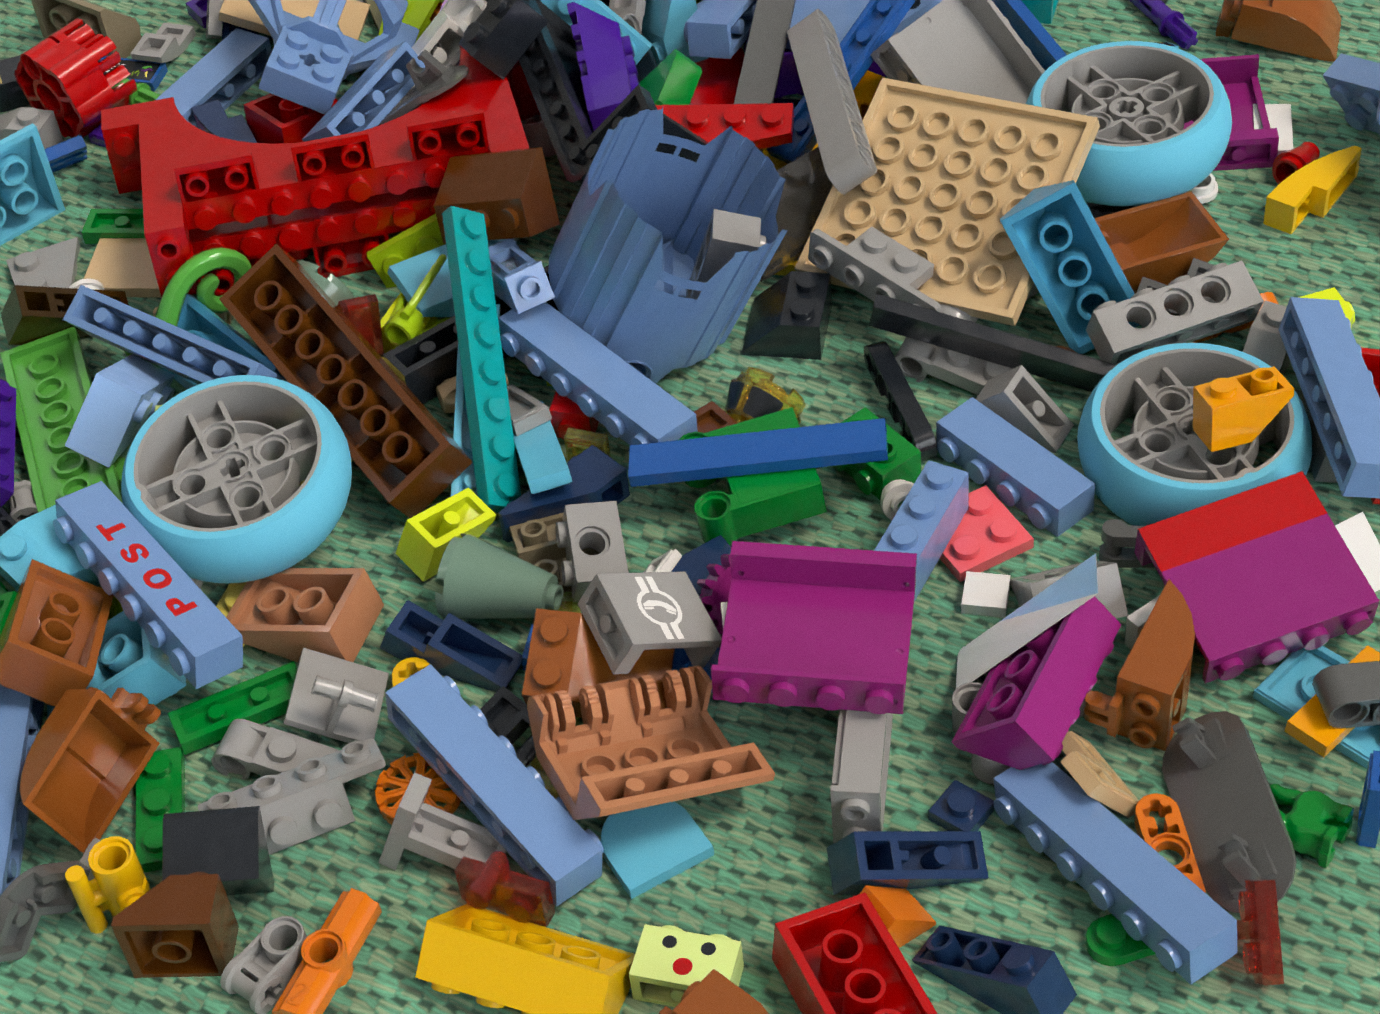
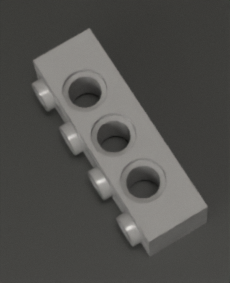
[1086,260,1264,366]

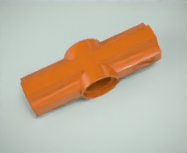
[272,888,382,1014]

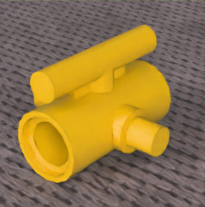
[65,836,151,934]

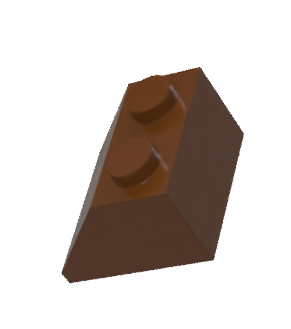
[111,872,239,978]

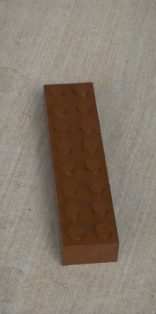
[219,244,473,518]

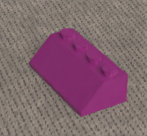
[951,596,1122,770]

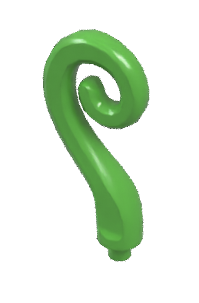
[124,247,251,365]

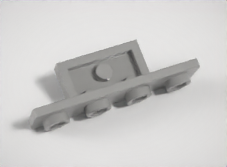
[808,227,941,312]
[198,738,386,855]

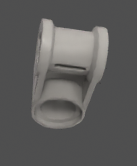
[220,916,307,1014]

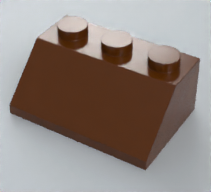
[434,147,560,244]

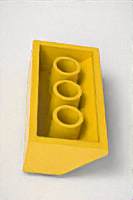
[415,904,635,1014]

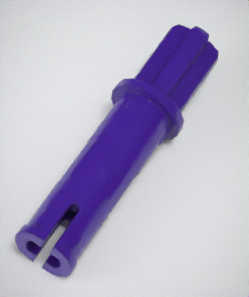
[1129,0,1198,49]

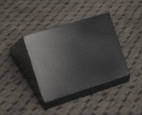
[162,806,274,896]

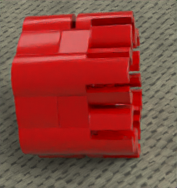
[14,18,137,138]

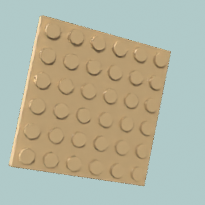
[794,77,1100,326]

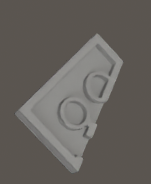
[6,237,80,288]

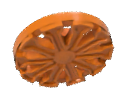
[375,753,461,825]

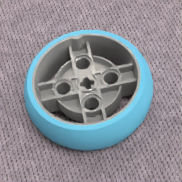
[1026,41,1232,206]
[1077,343,1312,526]
[121,375,352,584]

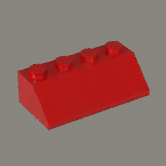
[772,892,937,1014]

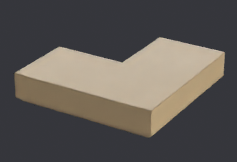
[1060,731,1139,818]

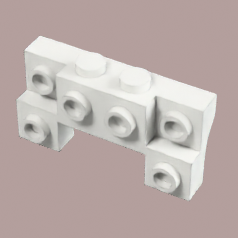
[411,0,487,103]

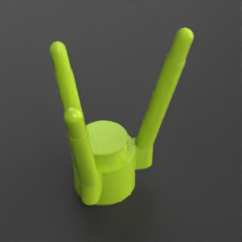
[383,254,451,347]

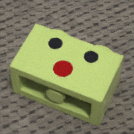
[629,924,744,1007]

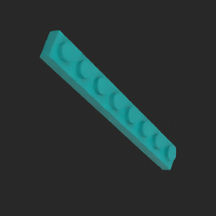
[442,206,521,513]

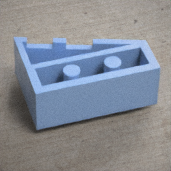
[65,354,175,468]

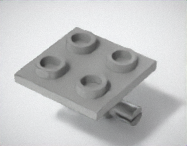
[283,647,389,743]

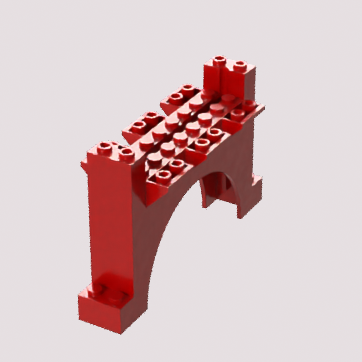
[101,46,540,297]

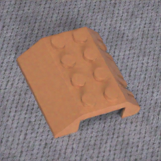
[527,665,775,820]

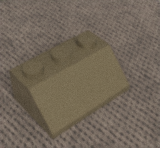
[31,0,142,60]

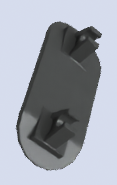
[379,50,469,125]
[1162,711,1297,915]

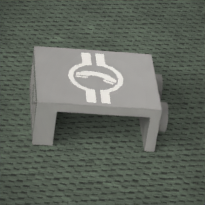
[578,572,722,674]

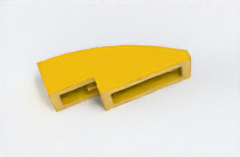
[1263,146,1362,234]

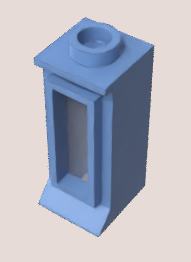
[489,238,555,314]

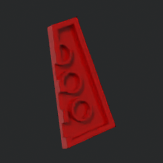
[656,103,794,149]

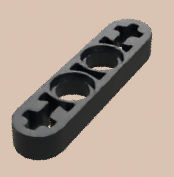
[864,341,937,461]

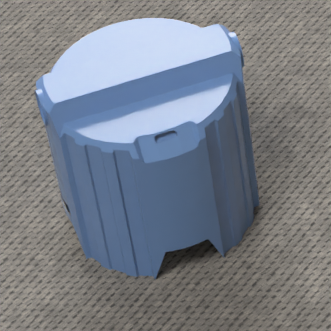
[548,107,788,384]

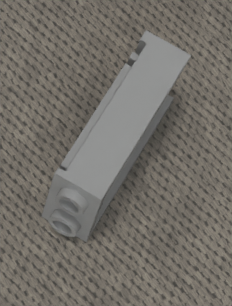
[830,709,893,843]

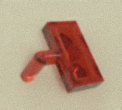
[454,851,555,927]
[1237,879,1284,985]

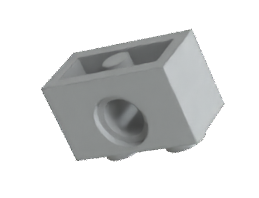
[556,501,629,602]

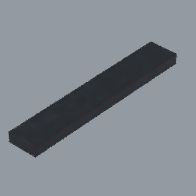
[869,294,1116,392]

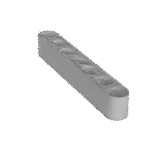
[787,9,877,195]

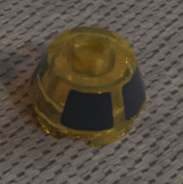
[724,367,806,425]

